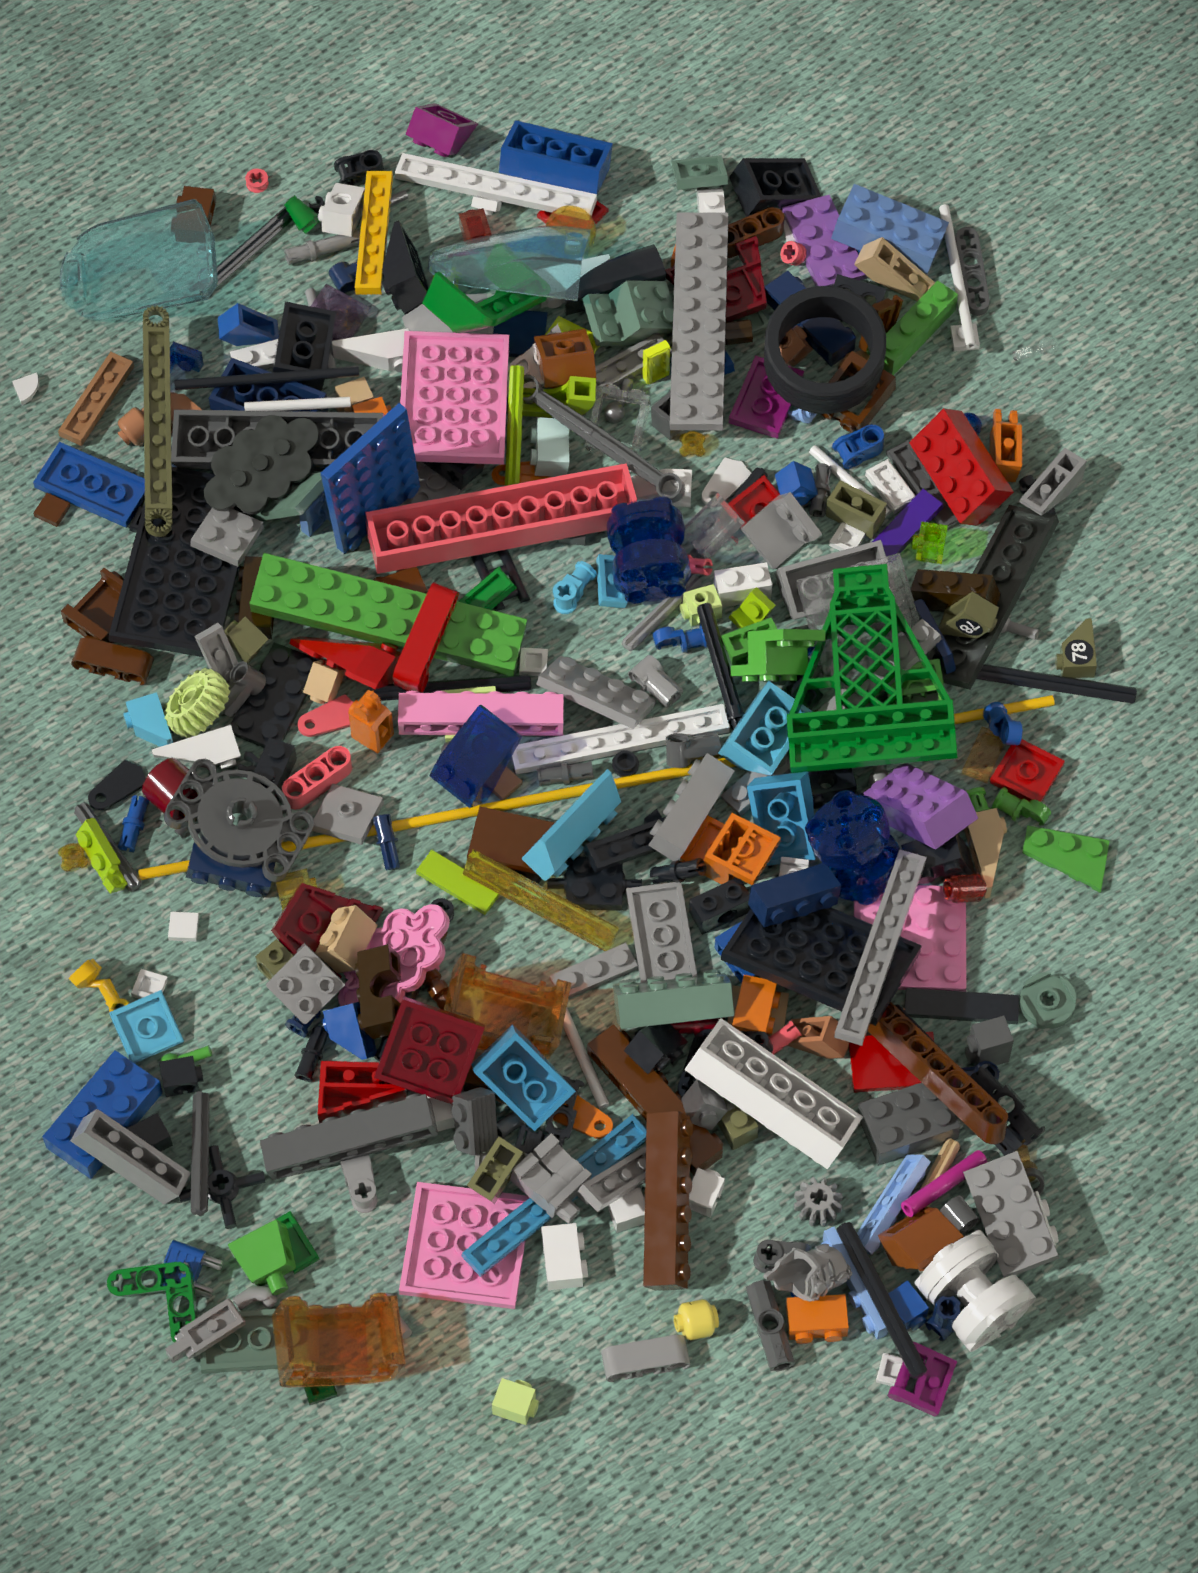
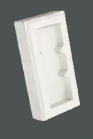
[865,459,915,514]

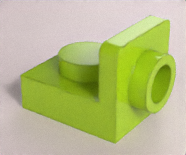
[729,587,776,629]

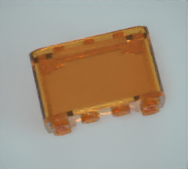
[444,953,571,1060]
[272,1293,406,1388]

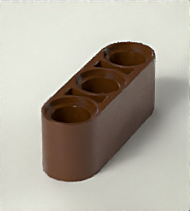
[727,207,785,259]
[71,637,154,685]

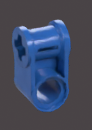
[832,424,884,469]

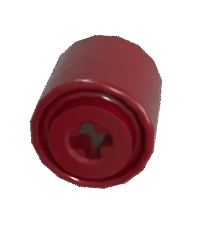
[142,757,198,820]

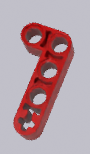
[393,582,459,693]

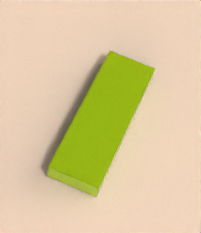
[416,850,501,915]

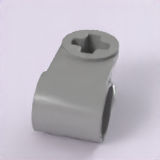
[340,1155,377,1213]

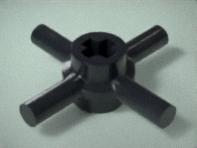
[179,1145,266,1229]

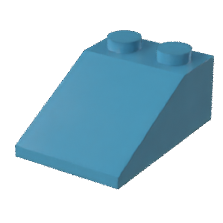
[747,771,816,866]
[471,1024,576,1131]

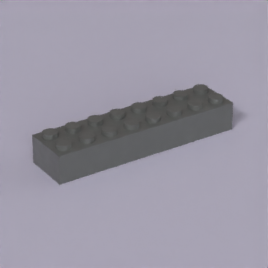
[171,410,385,471]

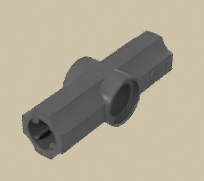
[746,1280,795,1372]

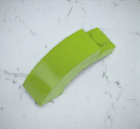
[522,376,596,418]

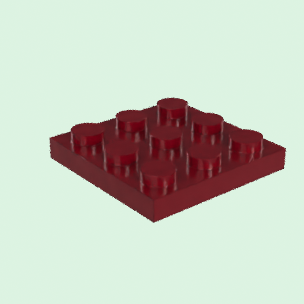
[374,996,485,1105]

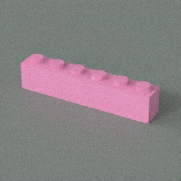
[398,691,563,736]

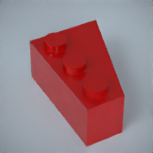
[317,1061,408,1124]

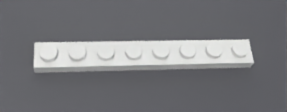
[395,153,597,221]
[510,704,730,775]

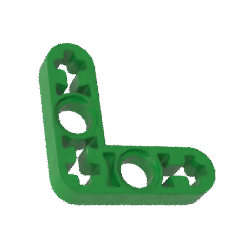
[107,1262,198,1343]

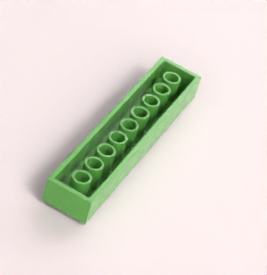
[250,553,527,676]

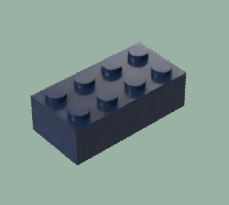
[209,358,328,412]

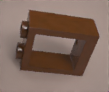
[821,351,896,433]

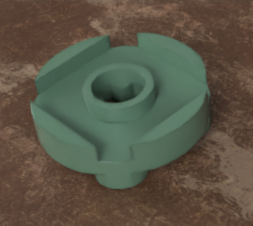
[1019,972,1077,1029]

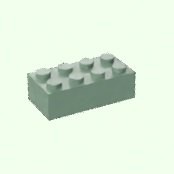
[613,970,734,1029]

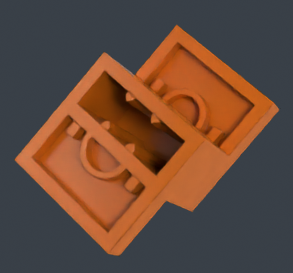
[680,813,781,885]

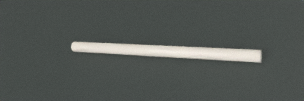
[939,204,976,350]

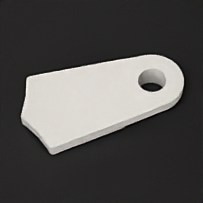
[702,457,751,508]

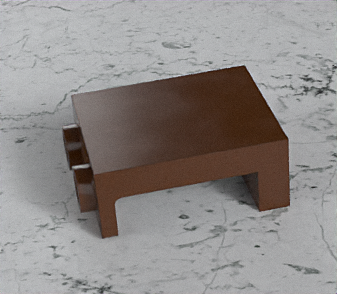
[61,568,124,643]

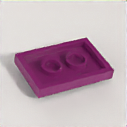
[728,355,804,439]

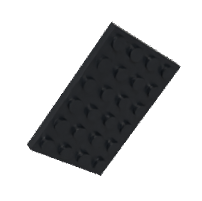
[721,907,922,1026]

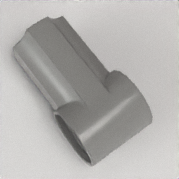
[628,655,683,708]

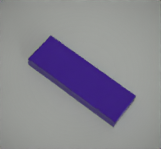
[873,489,943,563]

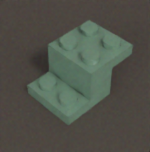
[582,281,674,346]

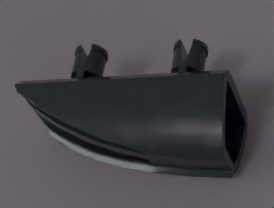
[565,244,666,316]

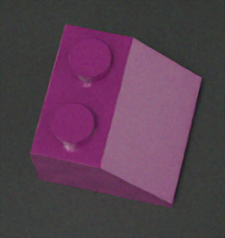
[405,103,479,157]

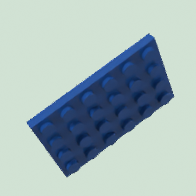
[320,403,420,554]

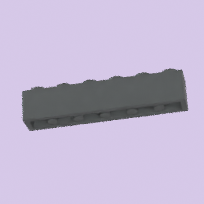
[260,1094,439,1180]

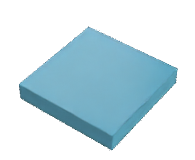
[109,990,184,1063]

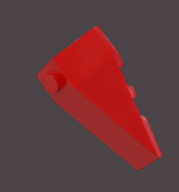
[289,636,401,689]

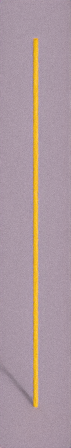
[138,695,1055,880]

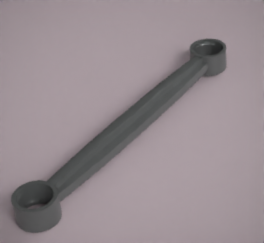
[523,375,685,503]

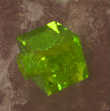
[912,521,948,564]

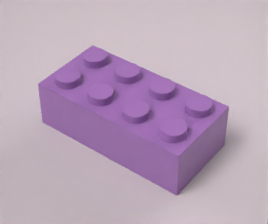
[863,763,978,850]

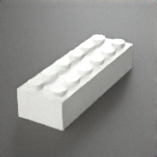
[685,1018,863,1169]

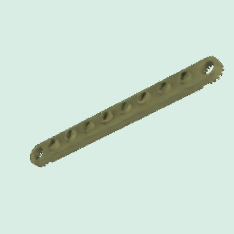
[143,305,172,537]

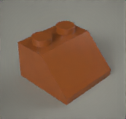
[534,329,597,388]

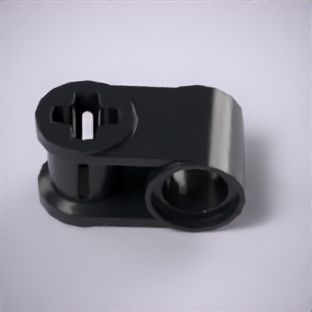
[334,150,384,186]

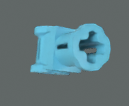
[553,561,597,614]

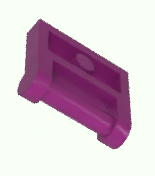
[887,1342,957,1417]

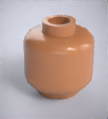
[117,407,144,446]

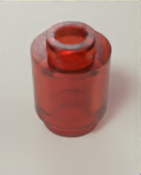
[943,874,987,903]

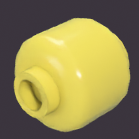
[674,1299,719,1340]

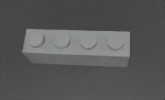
[649,753,735,861]
[70,1109,191,1204]

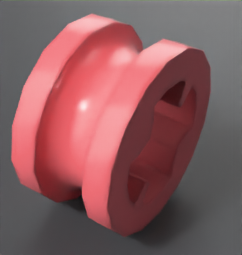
[245,168,269,193]
[780,241,806,266]

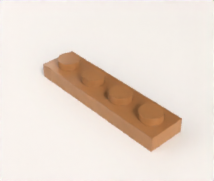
[58,351,134,446]

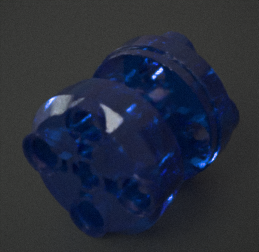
[606,496,691,604]
[805,790,901,905]

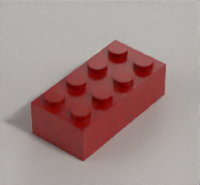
[909,408,1014,526]

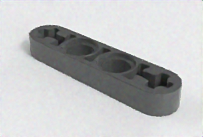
[955,227,990,316]

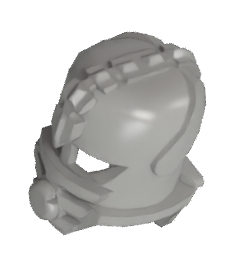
[763,1244,852,1301]

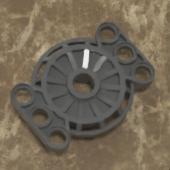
[164,759,315,882]

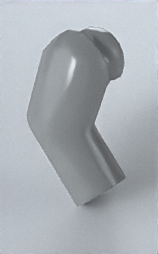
[232,1286,277,1311]

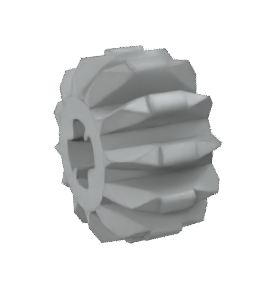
[794,1177,843,1227]

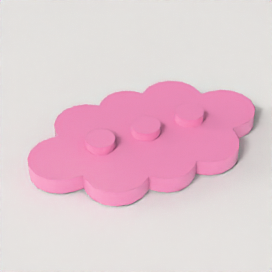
[338,904,450,1006]

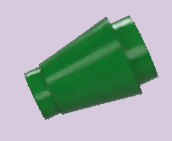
[284,195,320,234]

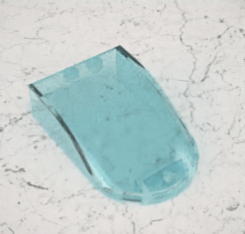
[428,226,591,301]

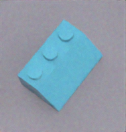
[718,681,813,776]

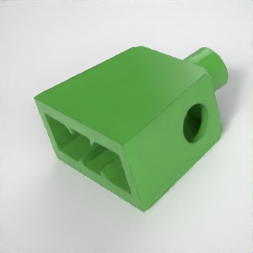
[228,1219,296,1295]

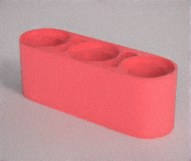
[282,746,352,810]

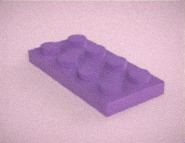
[782,195,867,286]

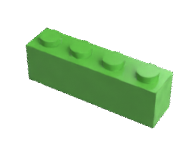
[883,280,958,375]

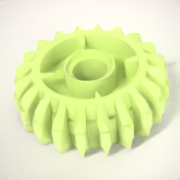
[164,668,230,738]

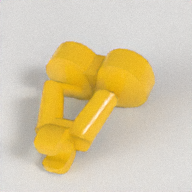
[68,959,130,1012]

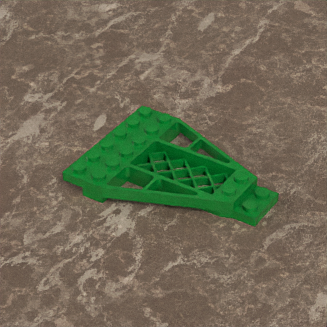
[787,564,958,773]

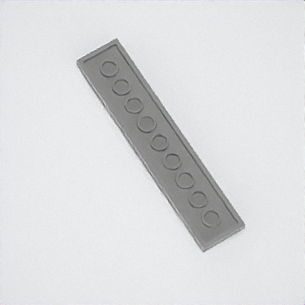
[670,212,728,431]

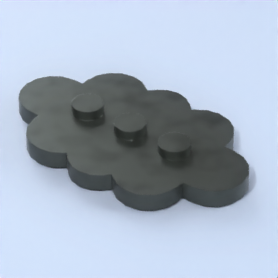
[204,415,320,514]

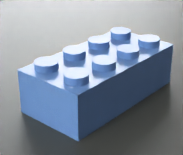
[831,184,949,275]

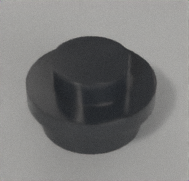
[612,751,639,777]

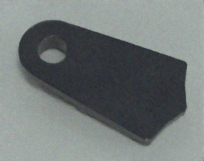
[88,760,146,810]

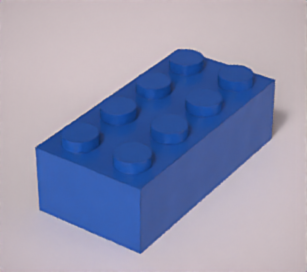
[499,120,613,194]
[42,1050,163,1179]

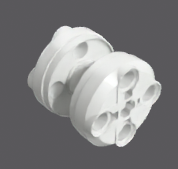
[915,1230,1036,1352]

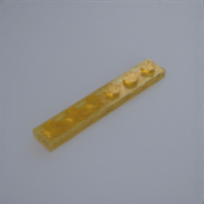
[463,849,619,951]

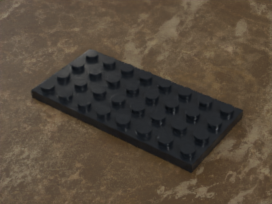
[109,467,252,657]

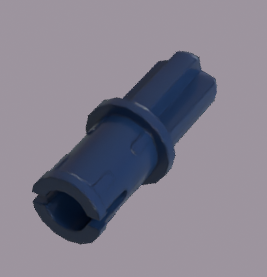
[373,814,400,870]

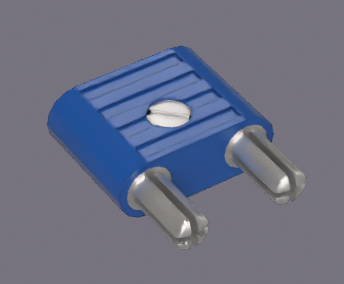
[161,1240,223,1298]

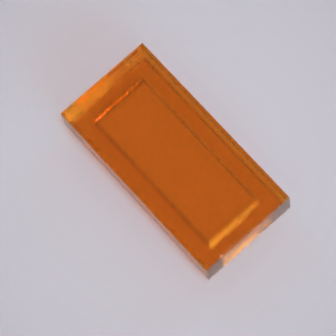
[961,726,1004,783]

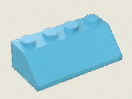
[521,769,621,881]

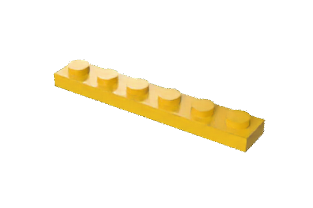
[355,171,393,295]

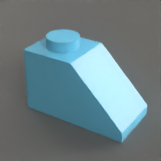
[123,692,173,747]

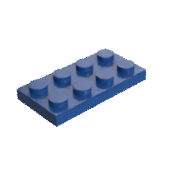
[33,442,145,528]

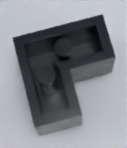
[901,834,976,885]

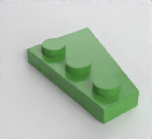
[1022,825,1110,893]

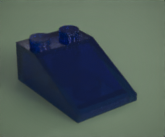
[429,704,522,808]

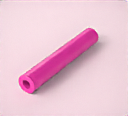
[901,1150,987,1217]

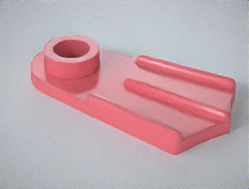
[298,694,353,737]

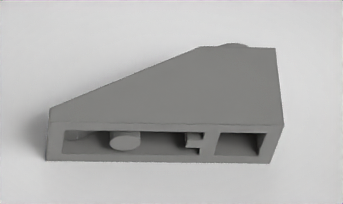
[1019,448,1087,516]

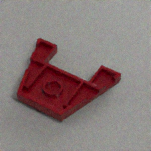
[665,236,767,322]
[271,883,384,979]

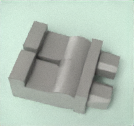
[510,1133,592,1223]

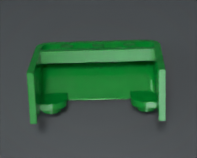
[422,242,551,333]

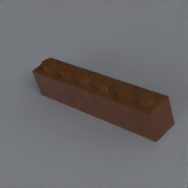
[587,1024,723,1176]
[643,1111,693,1291]

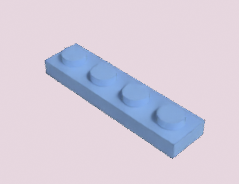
[857,1155,930,1255]
[821,1227,888,1340]

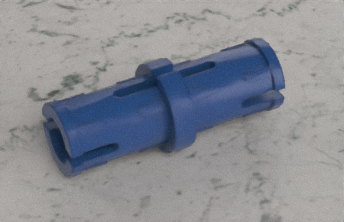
[117,795,149,853]

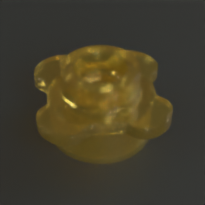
[679,431,706,457]
[58,843,88,872]

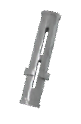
[284,229,360,265]

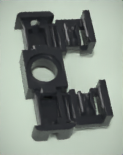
[970,1064,1045,1156]
[515,1076,584,1154]

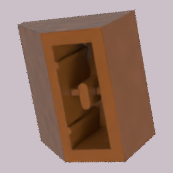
[878,1207,964,1271]

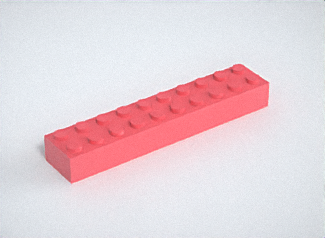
[365,463,640,574]

